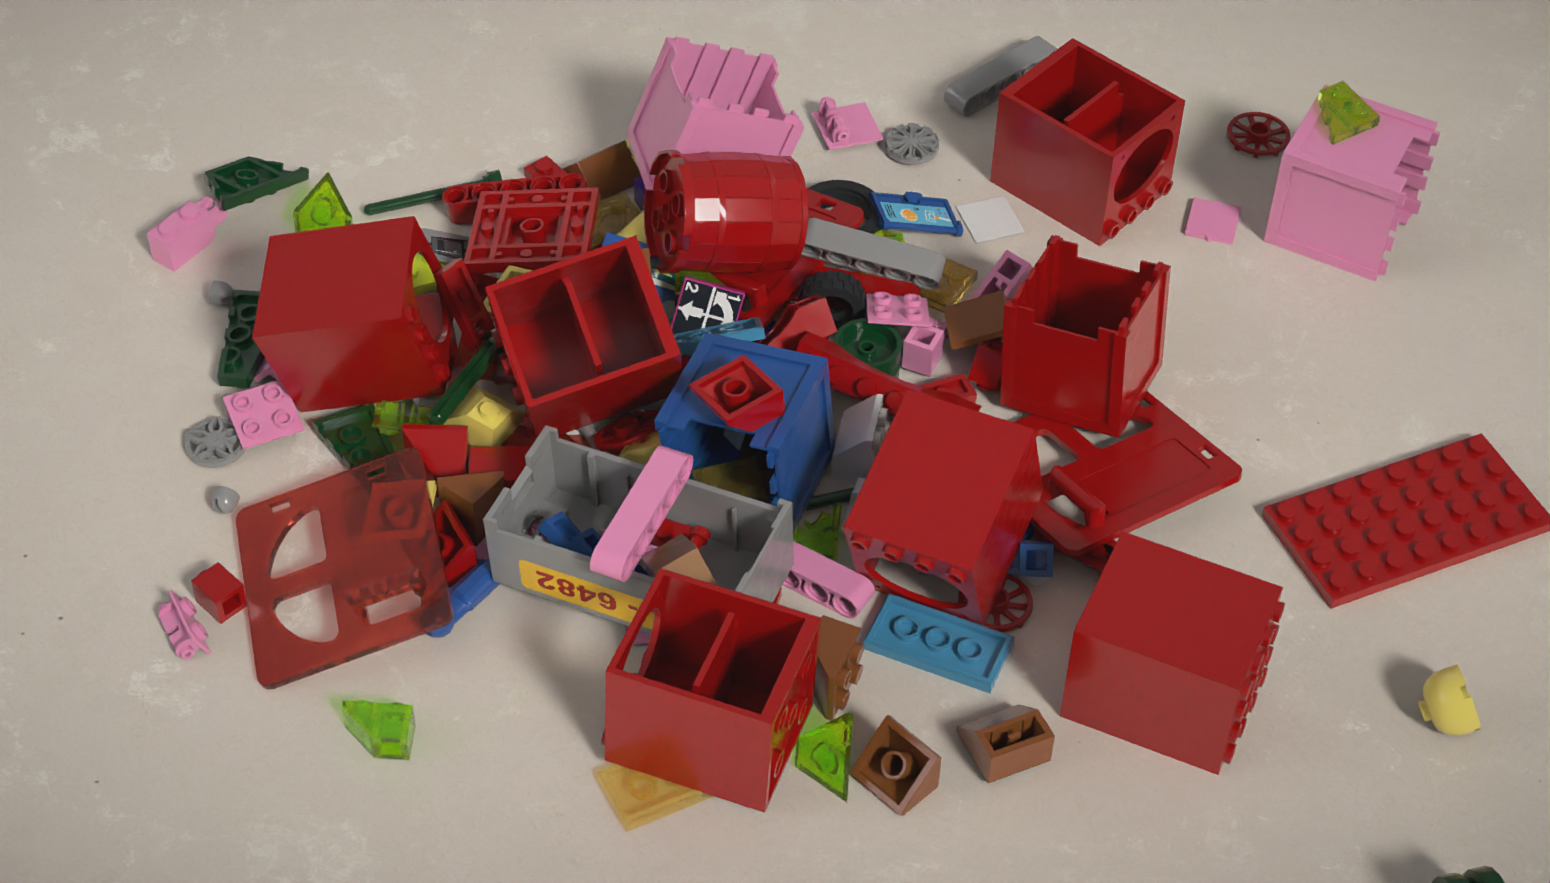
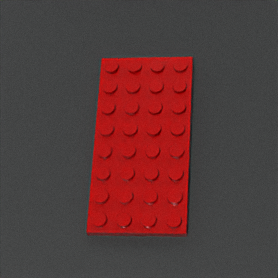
[1262,433,1550,609]

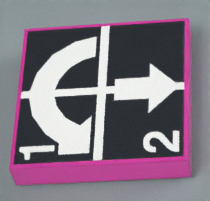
[670,275,745,334]

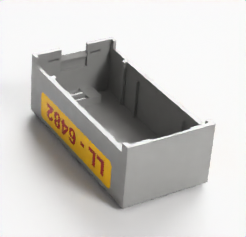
[483,425,794,633]

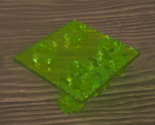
[372,400,435,435]

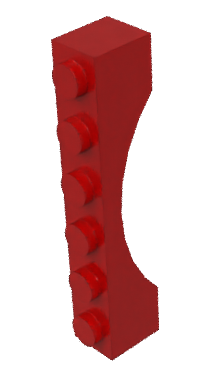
[665,294,837,399]
[796,331,982,415]

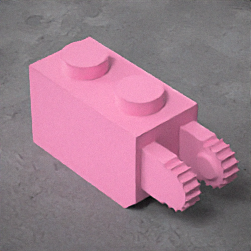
[147,196,228,272]

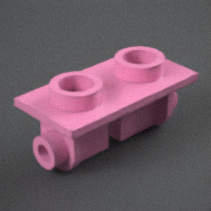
[158,590,211,660]

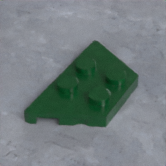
[204,156,309,211]

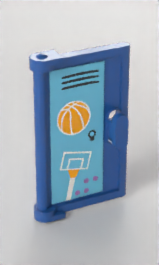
[869,192,963,237]

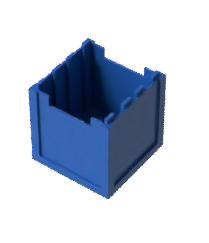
[654,332,835,534]

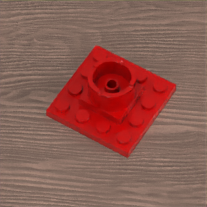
[464,187,600,274]

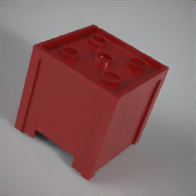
[1000,235,1171,438]

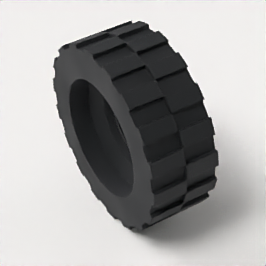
[798,270,865,334]

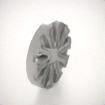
[885,123,939,165]

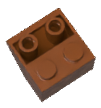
[814,615,865,721]
[956,704,1055,783]

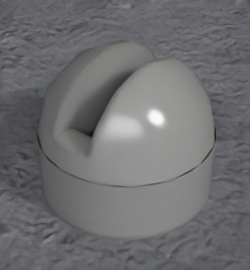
[209,280,233,306]
[211,486,240,514]

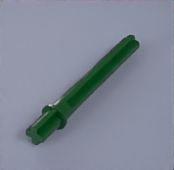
[427,331,505,425]

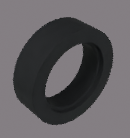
[808,180,883,236]

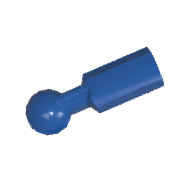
[421,558,501,638]

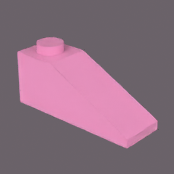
[971,250,1033,300]

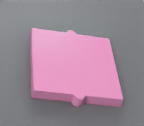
[1185,198,1241,245]

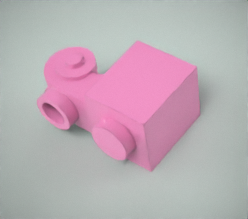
[902,316,949,377]

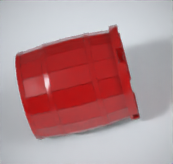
[644,150,808,274]

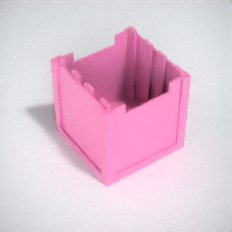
[627,36,804,189]
[1264,85,1441,281]

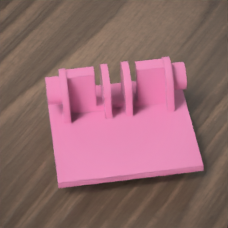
[812,97,883,150]
[865,292,930,327]
[222,380,305,450]

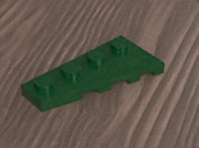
[217,290,265,388]
[312,403,408,495]

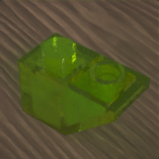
[341,700,416,760]

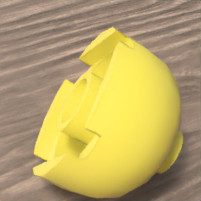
[1418,664,1481,736]

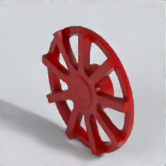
[1226,112,1291,158]
[594,410,659,452]
[958,574,1033,632]

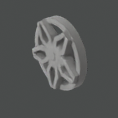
[185,416,245,468]

